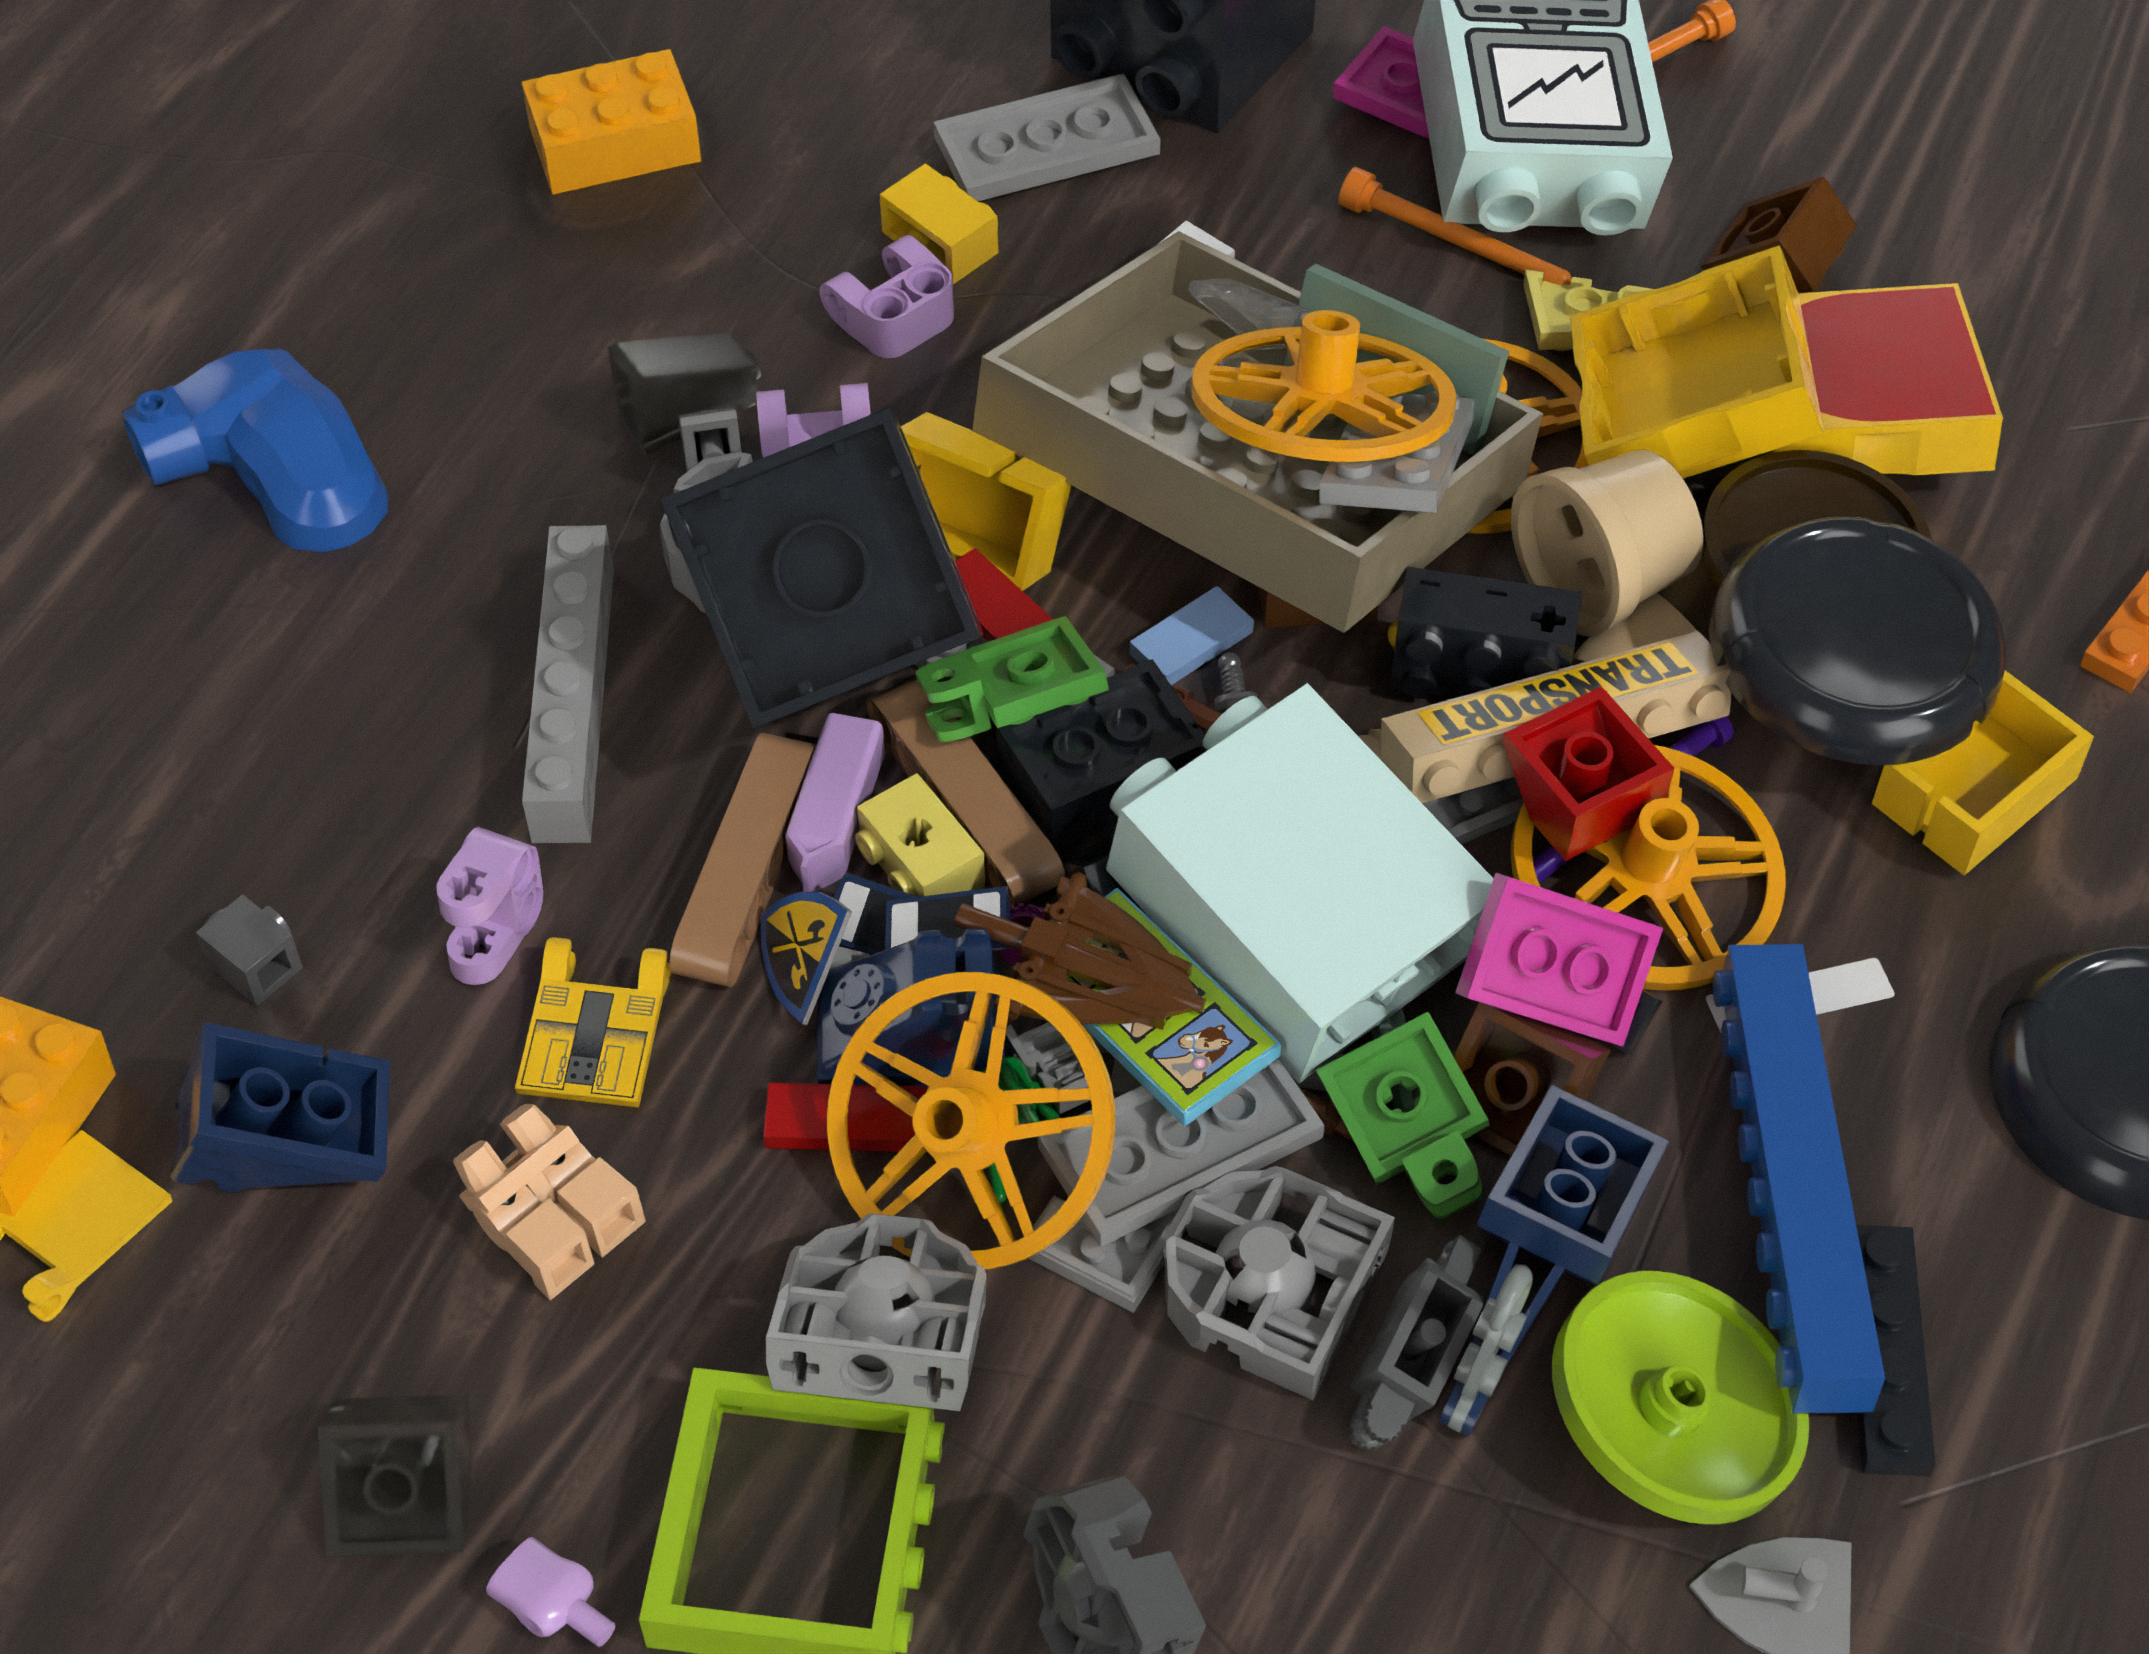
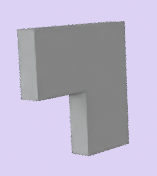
[1028,1196,1187,1313]

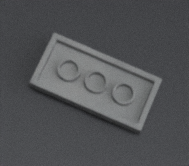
[933,73,1160,201]
[1319,391,1475,513]
[1038,1058,1324,1247]

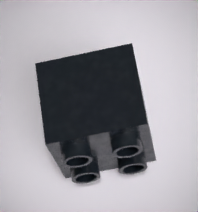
[1050,0,1315,134]
[660,407,984,728]

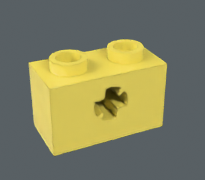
[855,773,985,897]

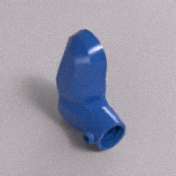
[121,348,389,552]

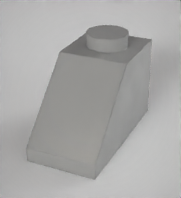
[678,407,741,471]

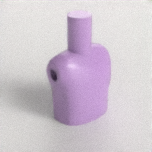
[486,1537,616,1647]

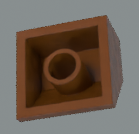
[1700,177,1857,293]
[1453,1002,1611,1156]

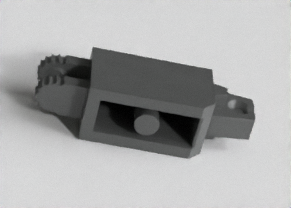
[1346,1235,1484,1452]

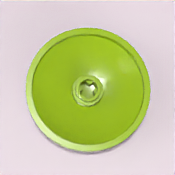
[1552,1271,1809,1524]

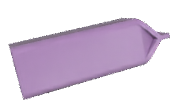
[785,713,885,892]

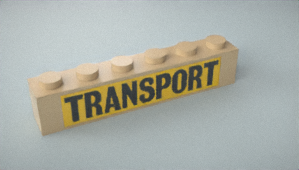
[1381,631,1731,803]

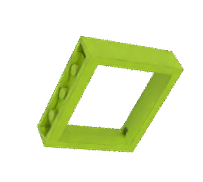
[639,1368,945,1654]

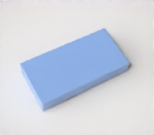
[1130,586,1254,685]

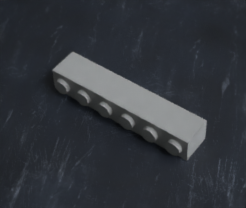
[522,525,614,843]

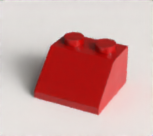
[1502,686,1675,861]

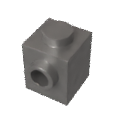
[196,894,303,1006]

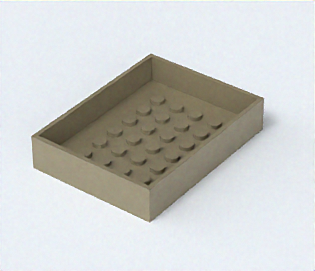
[972,231,1543,633]

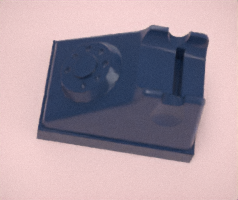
[817,929,1005,1087]
[170,1022,390,1193]

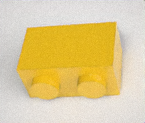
[880,163,998,285]

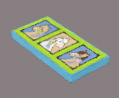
[1067,888,1281,1127]

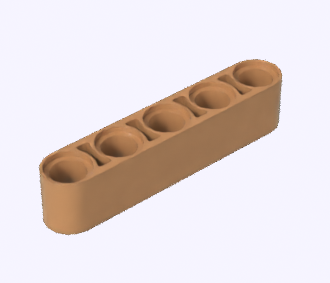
[866,676,1065,908]
[670,732,816,987]

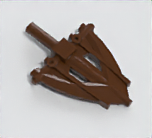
[954,872,1206,1030]

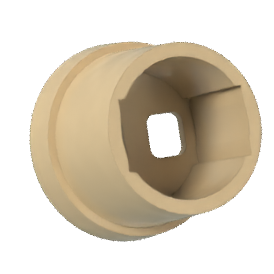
[1511,450,1703,637]

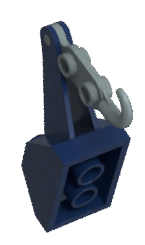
[1438,1085,1669,1438]

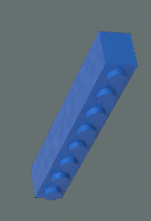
[1713,944,1885,1413]

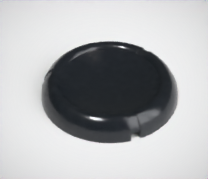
[1709,515,2006,765]
[1989,942,2149,1220]

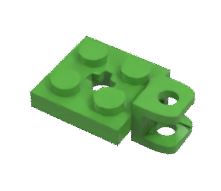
[916,616,1109,742]
[1316,1012,1490,1219]

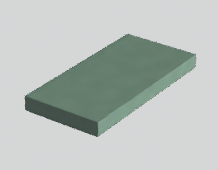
[1284,264,1509,455]

